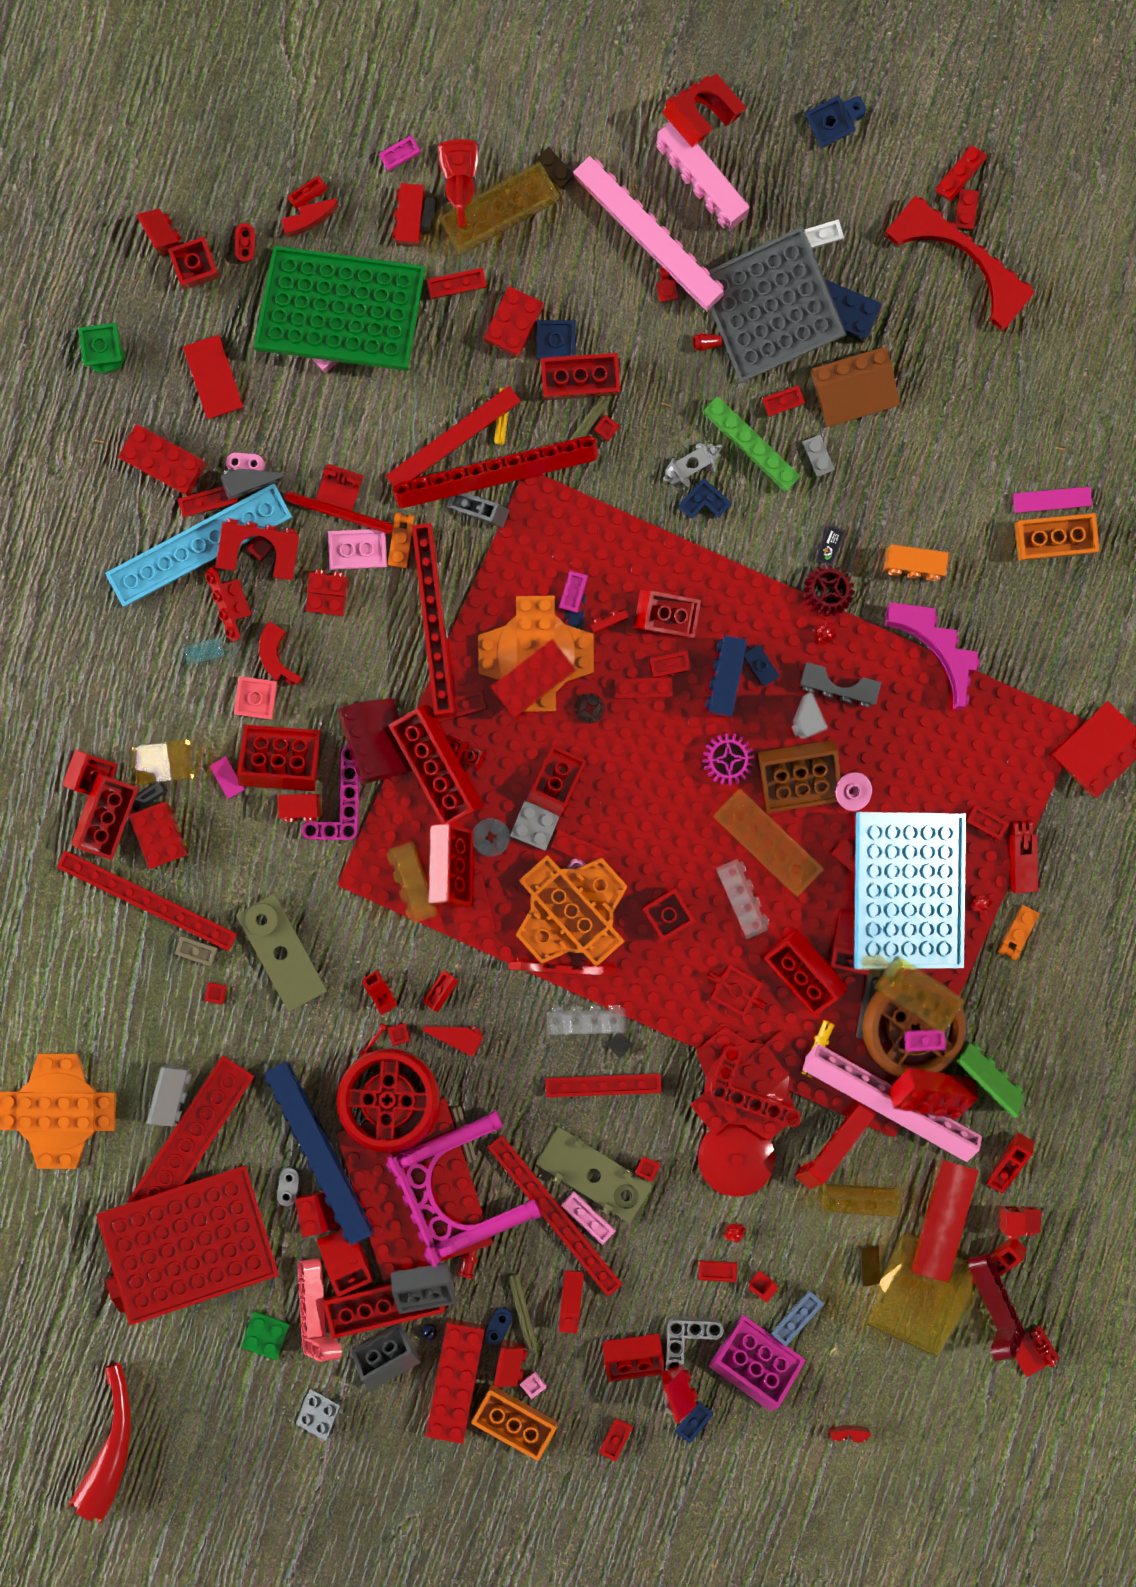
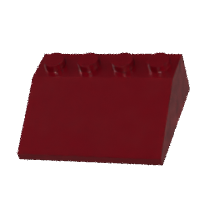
[338,698,413,785]

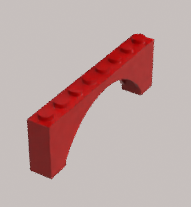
[884,196,1035,332]

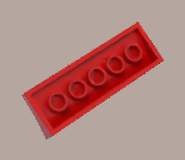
[911,1159,979,1283]

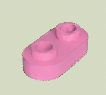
[226,453,265,471]

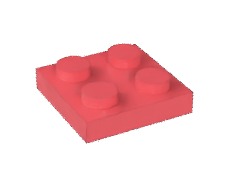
[234,676,278,720]

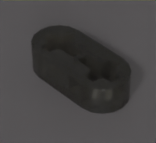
[420,195,437,233]

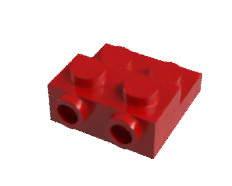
[306,570,349,616]

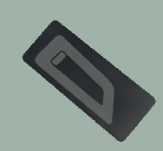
[132,779,168,812]

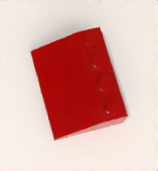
[1052,701,1136,798]
[237,725,321,791]

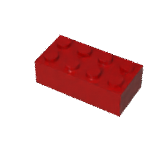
[541,353,620,401]
[118,424,207,496]
[491,639,576,718]
[71,772,139,860]
[429,824,473,908]
[764,929,848,1016]
[888,1068,979,1119]

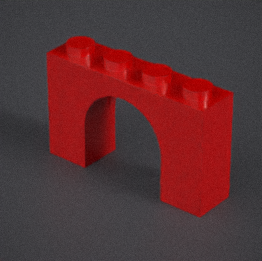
[662,73,746,148]
[216,518,300,580]

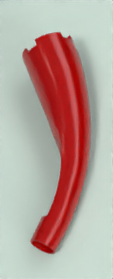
[69,1362,131,1523]

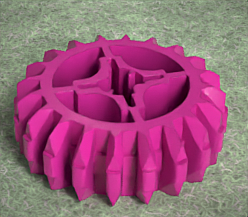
[702,733,754,785]

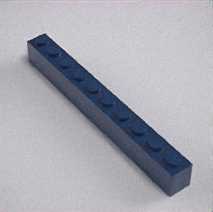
[264,1061,375,1246]

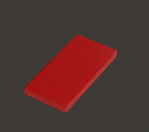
[183,335,244,420]

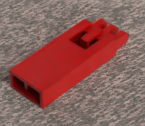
[1010,820,1038,893]

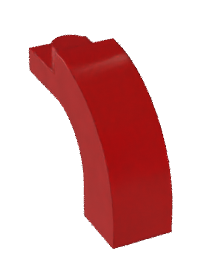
[259,621,303,686]

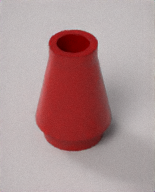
[693,333,722,352]

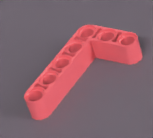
[298,1258,341,1362]

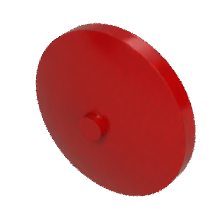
[698,1124,775,1197]

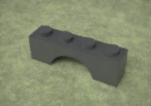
[799,662,882,708]

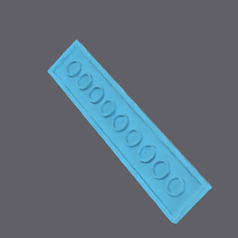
[105,483,293,607]

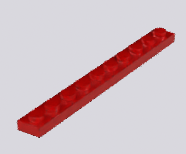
[56,850,238,951]
[487,1134,623,1297]

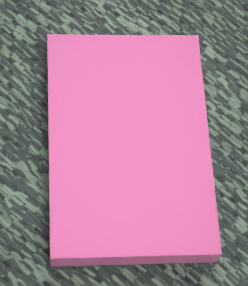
[328,529,387,570]

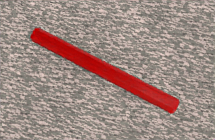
[284,491,394,534]

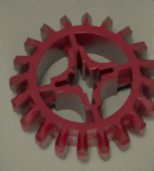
[803,565,855,617]

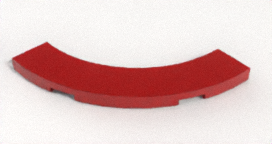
[509,962,618,976]

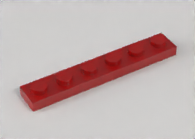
[545,1073,661,1098]

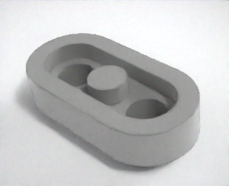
[277,1167,300,1206]

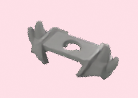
[664,443,723,488]

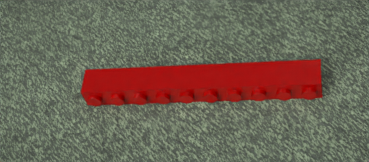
[412,523,456,718]

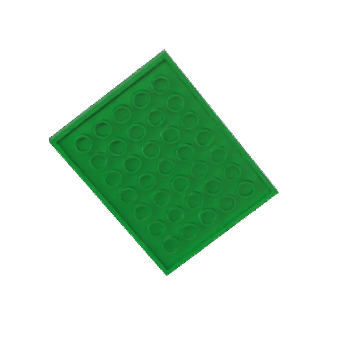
[254,246,425,371]

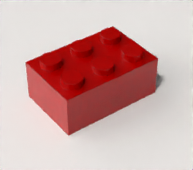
[484,286,544,359]
[129,802,189,869]

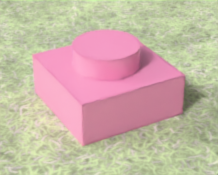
[520,1371,547,1399]

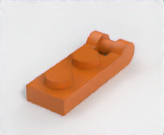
[388,512,415,569]
[998,905,1040,961]

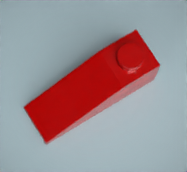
[422,1025,484,1057]
[986,1132,1034,1194]
[968,1238,1027,1285]
[558,1270,584,1334]

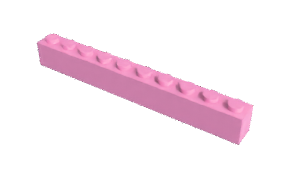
[573,156,724,311]
[803,1044,982,1162]

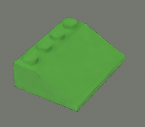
[954,1041,1024,1118]

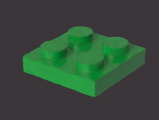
[78,323,123,367]
[241,1310,290,1361]

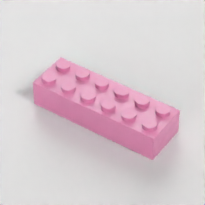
[656,122,750,231]

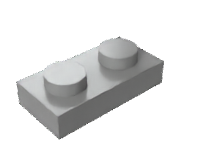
[802,435,835,478]

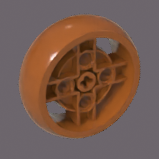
[862,975,966,1077]

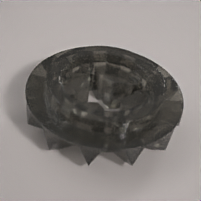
[574,693,605,724]

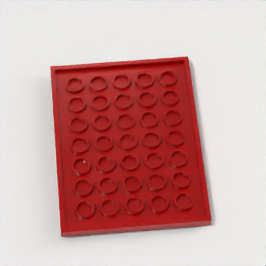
[336,1097,493,1280]
[96,1165,279,1326]

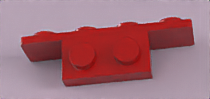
[206,566,251,643]

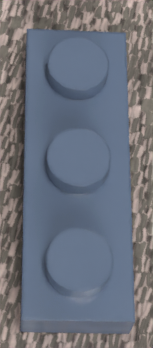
[771,1290,824,1347]

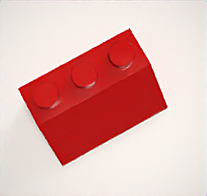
[602,1334,665,1382]

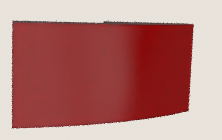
[448,735,486,770]
[828,1425,872,1443]

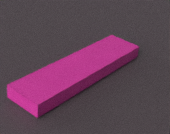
[1013,487,1092,513]

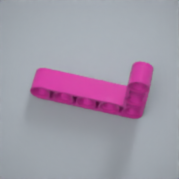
[301,746,360,840]

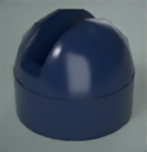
[422,1324,437,1340]

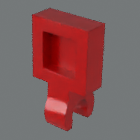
[656,267,679,303]

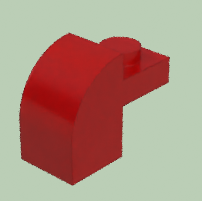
[362,970,398,1015]

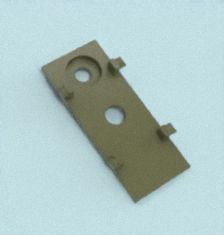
[236,893,327,1012]
[536,1127,653,1223]

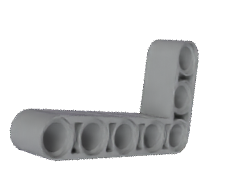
[664,1316,724,1415]

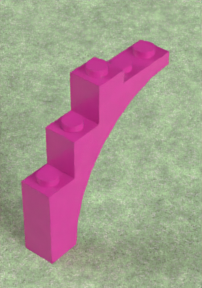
[885,602,980,711]

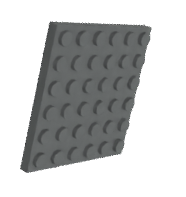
[709,226,847,383]

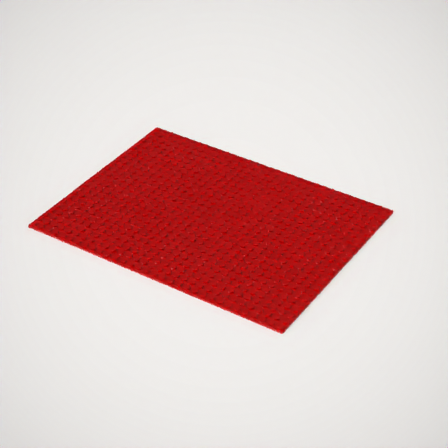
[338,474,1083,1137]

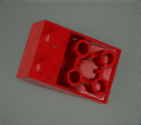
[828,909,870,975]
[316,1229,375,1297]

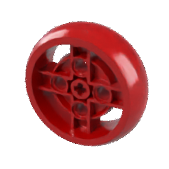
[337,1048,440,1153]

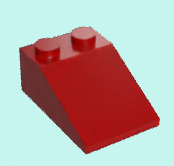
[634,590,701,638]
[526,745,587,817]
[661,1364,698,1423]

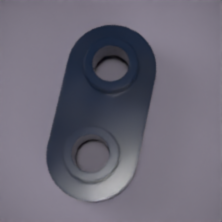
[485,1307,512,1345]

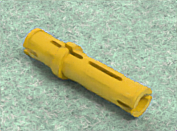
[801,1020,835,1078]

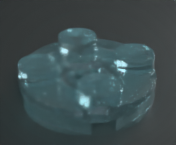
[473,818,510,857]

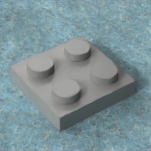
[510,801,560,851]

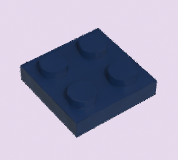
[537,320,575,360]

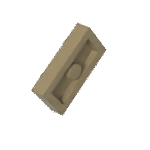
[175,936,218,966]

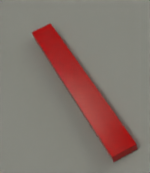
[385,385,521,487]

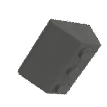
[391,1263,457,1314]
[351,1323,421,1391]

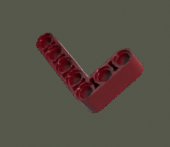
[968,1254,1024,1362]

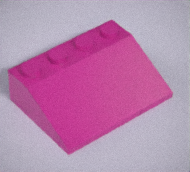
[708,1315,806,1412]

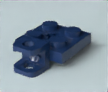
[804,95,866,149]

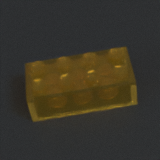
[387,842,438,923]
[874,955,965,1034]

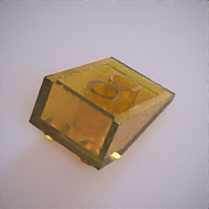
[132,740,194,785]

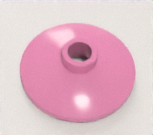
[836,772,872,811]

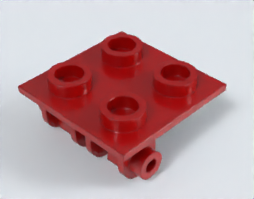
[315,464,364,511]
[1015,1325,1060,1378]

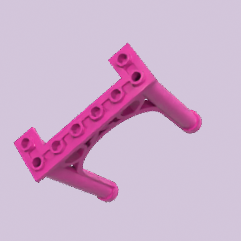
[386,1110,542,1267]

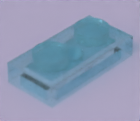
[183,637,226,666]

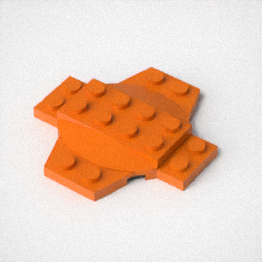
[478,596,594,712]
[516,855,628,967]
[0,1053,116,1169]

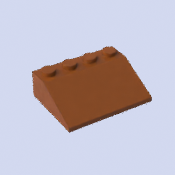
[810,347,900,428]
[758,740,841,813]

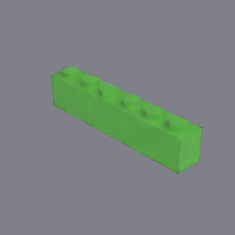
[703,396,801,493]

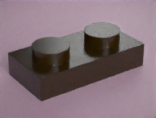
[535,147,574,189]

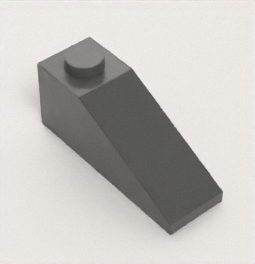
[220,468,284,500]
[446,493,510,528]

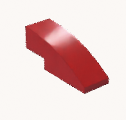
[282,198,339,238]

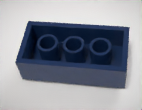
[825,279,882,343]
[705,635,747,718]

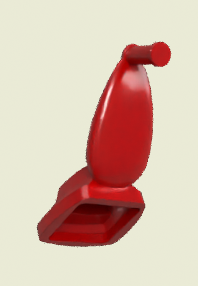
[438,139,479,227]

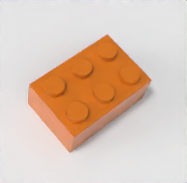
[883,544,949,582]

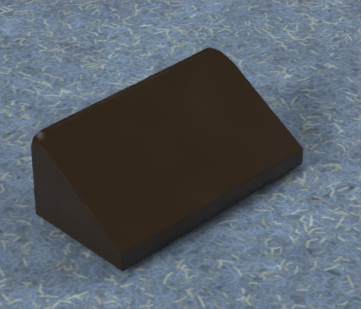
[859,1245,881,1287]

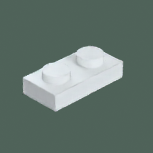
[805,219,844,249]

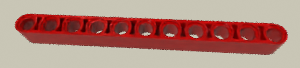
[392,436,599,508]

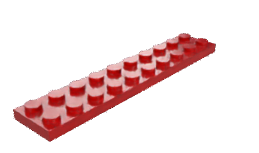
[126,1055,255,1204]

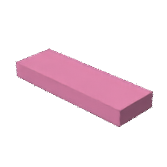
[561,1191,616,1245]

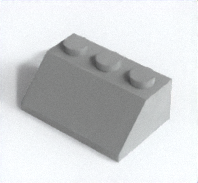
[791,692,827,739]
[147,1063,192,1126]

